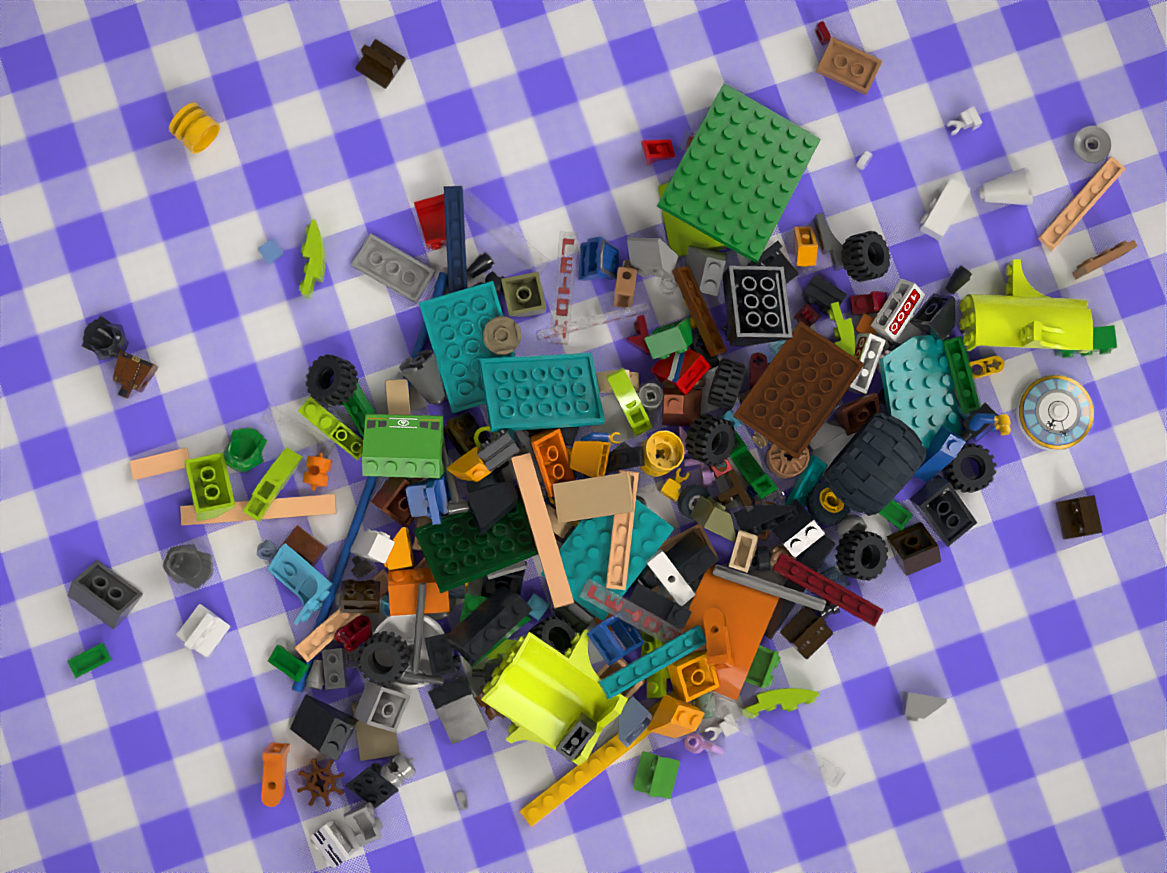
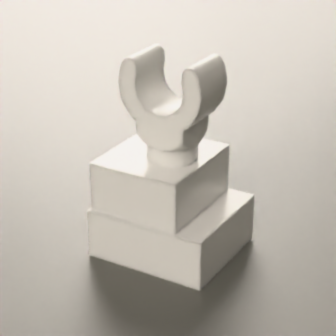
[947,106,982,135]
[705,712,740,741]

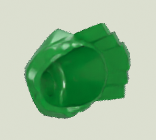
[224,428,267,473]

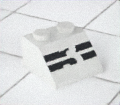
[310,820,355,869]

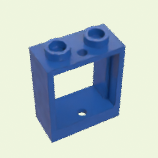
[587,611,645,666]

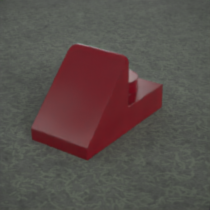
[849,291,888,316]
[626,315,651,355]

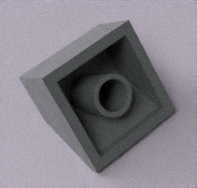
[685,245,727,296]

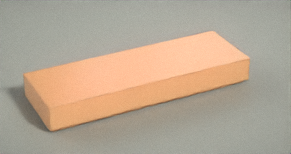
[129,448,190,480]

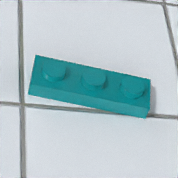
[784,455,828,508]

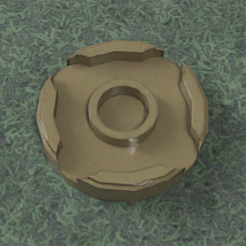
[483,316,521,355]

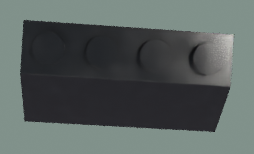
[445,585,532,666]

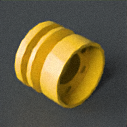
[168,102,221,154]
[640,431,685,477]

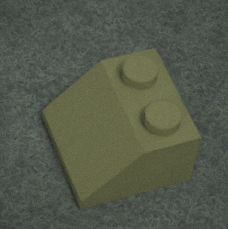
[501,272,547,317]
[690,496,737,542]

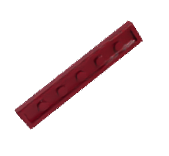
[772,552,884,627]

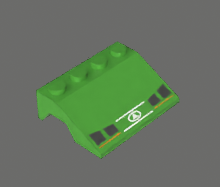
[362,414,444,478]

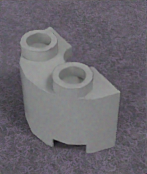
[344,802,383,847]

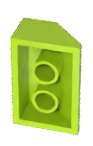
[184,452,236,522]

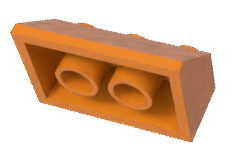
[531,428,576,497]
[388,568,450,616]

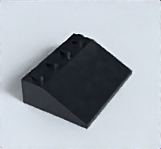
[722,265,793,346]

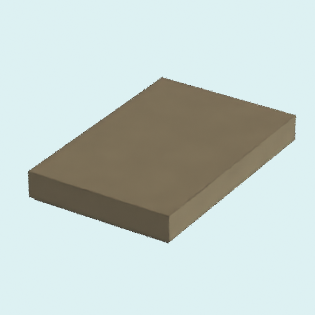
[352,701,400,761]

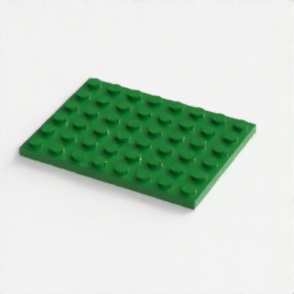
[657,83,821,263]

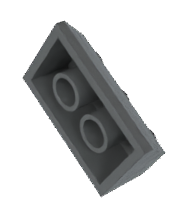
[67,560,143,629]

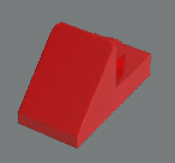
[641,139,676,165]

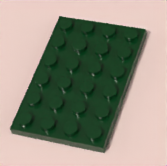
[413,488,538,593]

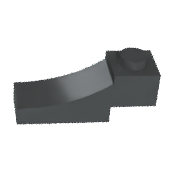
[813,213,844,271]

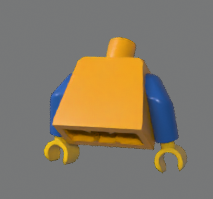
[566,432,620,480]

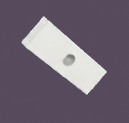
[646,550,696,606]

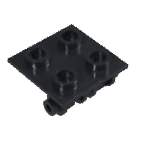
[345,763,399,808]

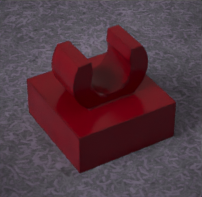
[793,303,821,327]

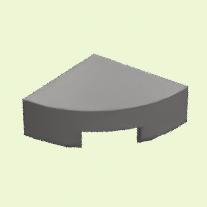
[456,789,469,810]

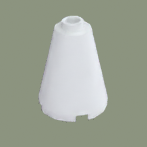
[979,167,1033,205]

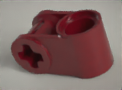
[750,352,768,389]
[334,615,373,652]

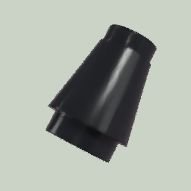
[467,252,495,279]
[945,265,972,294]

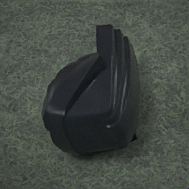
[82,316,129,360]

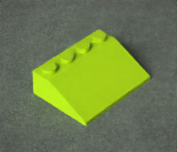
[657,183,728,258]

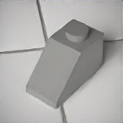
[807,423,846,453]
[901,691,947,722]

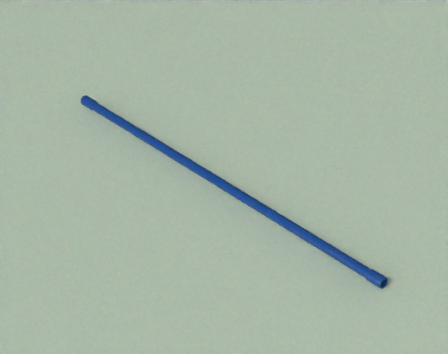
[291,272,448,693]

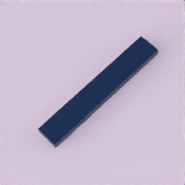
[443,186,468,294]

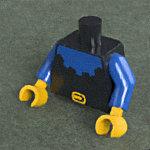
[958,402,1011,444]

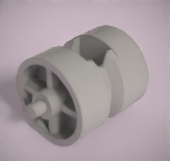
[380,752,416,788]

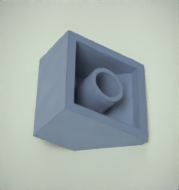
[619,697,653,748]

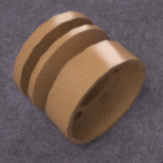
[765,443,810,479]

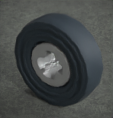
[677,485,711,519]

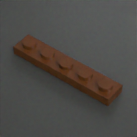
[672,266,727,357]

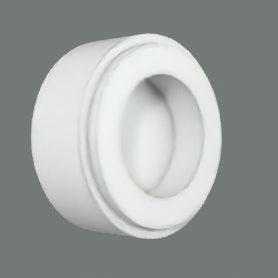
[856,151,873,170]

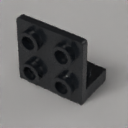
[747,241,798,284]
[424,633,462,677]

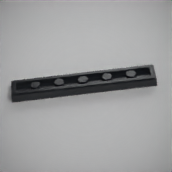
[764,535,836,640]

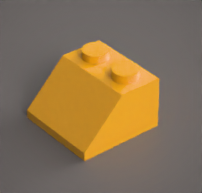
[384,527,415,571]
[667,651,720,703]
[647,695,705,739]

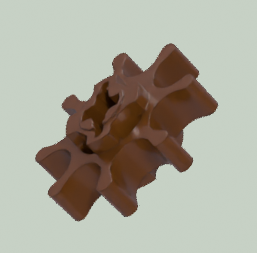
[297,758,345,807]

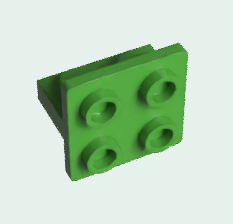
[633,751,680,799]

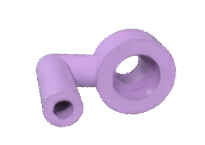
[684,458,715,488]
[684,733,724,755]

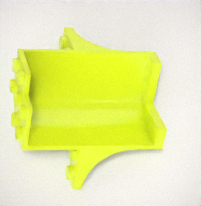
[959,259,1093,353]
[481,629,628,766]

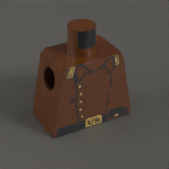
[113,350,158,399]

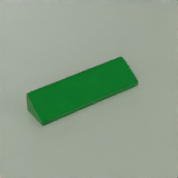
[943,336,982,415]
[343,383,376,439]

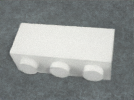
[920,178,970,241]
[349,529,395,564]

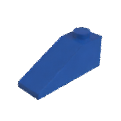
[913,426,966,483]

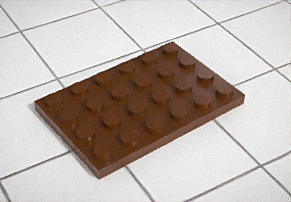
[733,322,865,460]

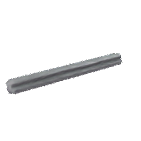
[713,564,826,611]

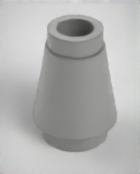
[305,660,325,690]

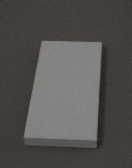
[351,233,436,304]

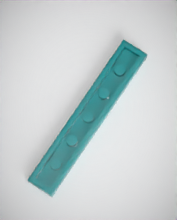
[598,625,706,700]

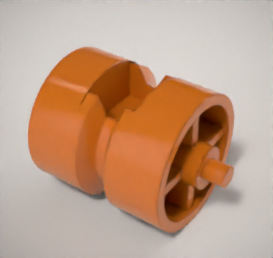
[302,452,332,491]

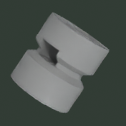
[638,383,663,411]

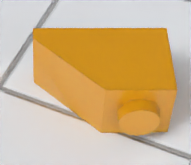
[794,226,818,267]
[447,447,492,482]

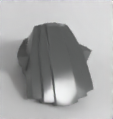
[163,544,214,589]

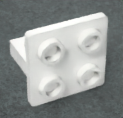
[177,604,230,657]

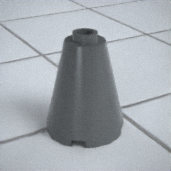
[399,350,446,405]

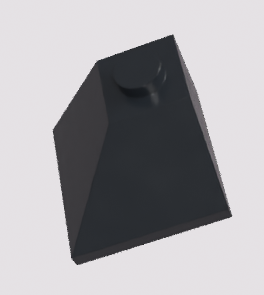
[910,293,956,340]

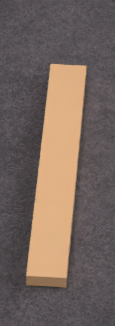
[511,453,574,609]
[180,494,337,526]

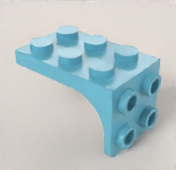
[267,543,332,625]

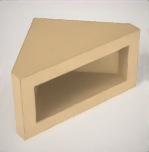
[729,530,758,572]

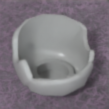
[837,515,868,539]

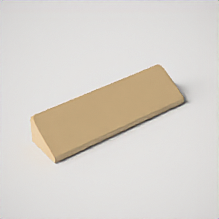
[385,379,410,415]

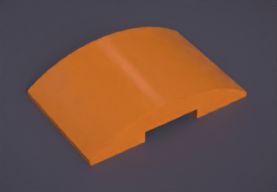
[678,565,780,701]

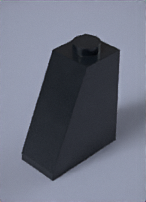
[467,480,520,536]

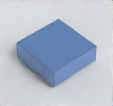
[257,238,284,265]

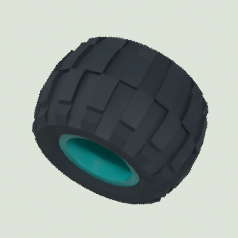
[824,412,926,516]

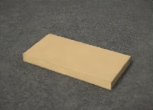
[553,472,635,523]

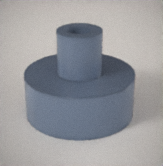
[257,539,277,560]

